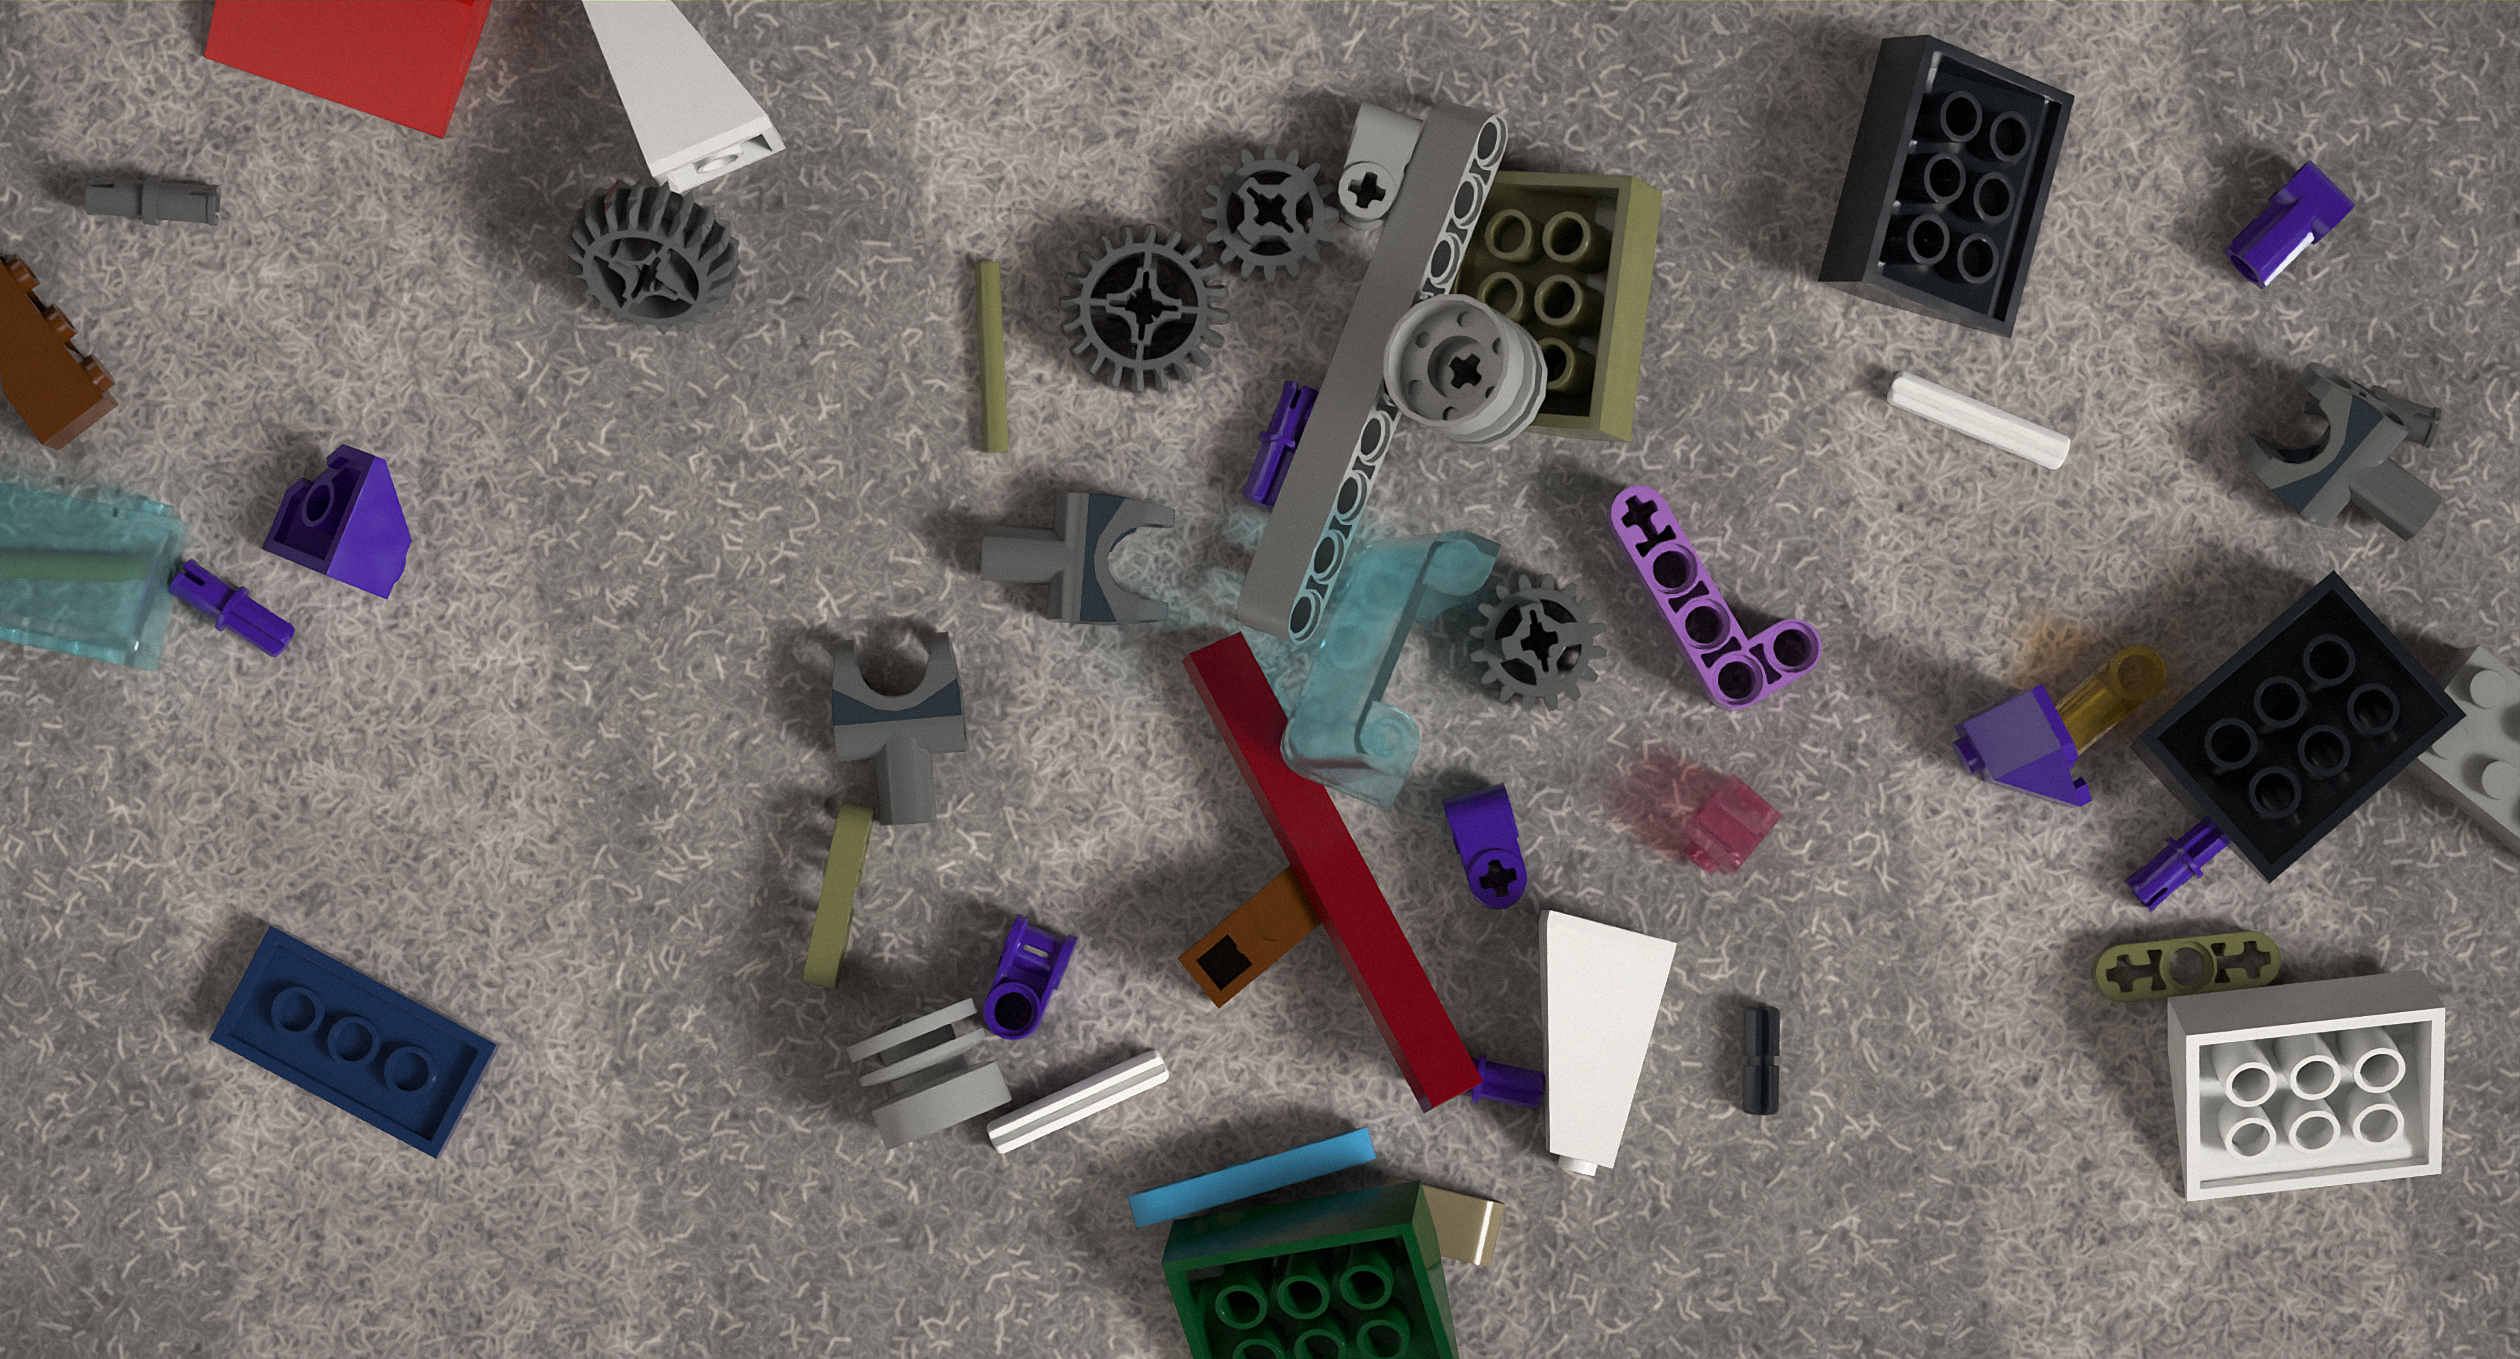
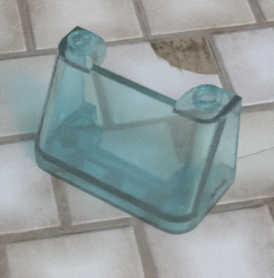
[0,482,190,672]
[1280,530,1502,812]

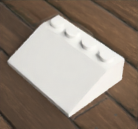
[2167,970,2445,1201]

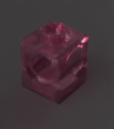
[1678,774,1783,876]

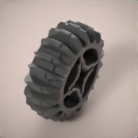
[565,177,740,335]
[1058,224,1230,397]

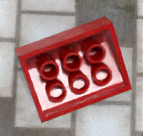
[204,0,493,139]

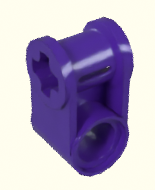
[1442,782,1527,910]
[983,914,1078,1041]

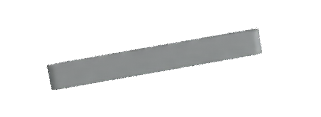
[1237,100,1508,644]

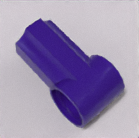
[2223,160,2355,289]

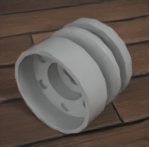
[1382,294,1548,447]
[846,997,1012,1150]

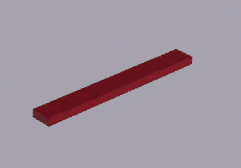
[1181,631,1484,1113]

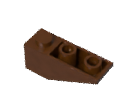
[0,252,119,451]
[1178,865,1321,1009]

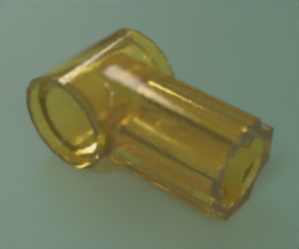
[2053,645,2167,756]

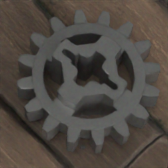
[1201,144,1339,286]
[1468,573,1607,712]

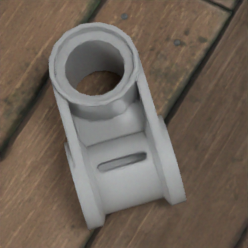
[1336,101,1423,231]

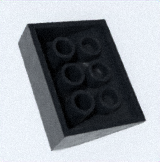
[1818,34,2075,338]
[2130,570,2467,885]

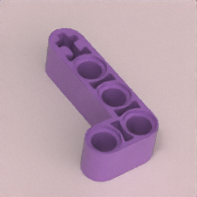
[1606,485,1822,711]

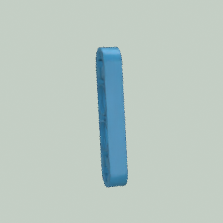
[1127,1127,1377,1227]

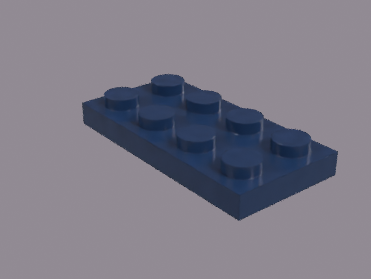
[209,925,501,1159]

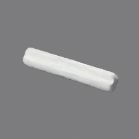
[1887,371,2071,469]
[987,1049,1169,1153]

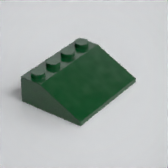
[1161,1180,1460,1359]

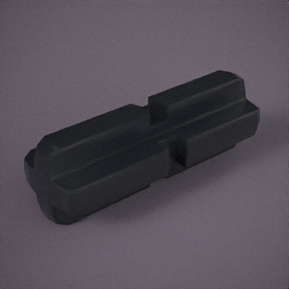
[1743,1006,1780,1116]

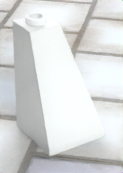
[582,0,786,193]
[1539,910,1677,1176]

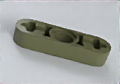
[803,801,875,989]
[2091,931,2281,1002]

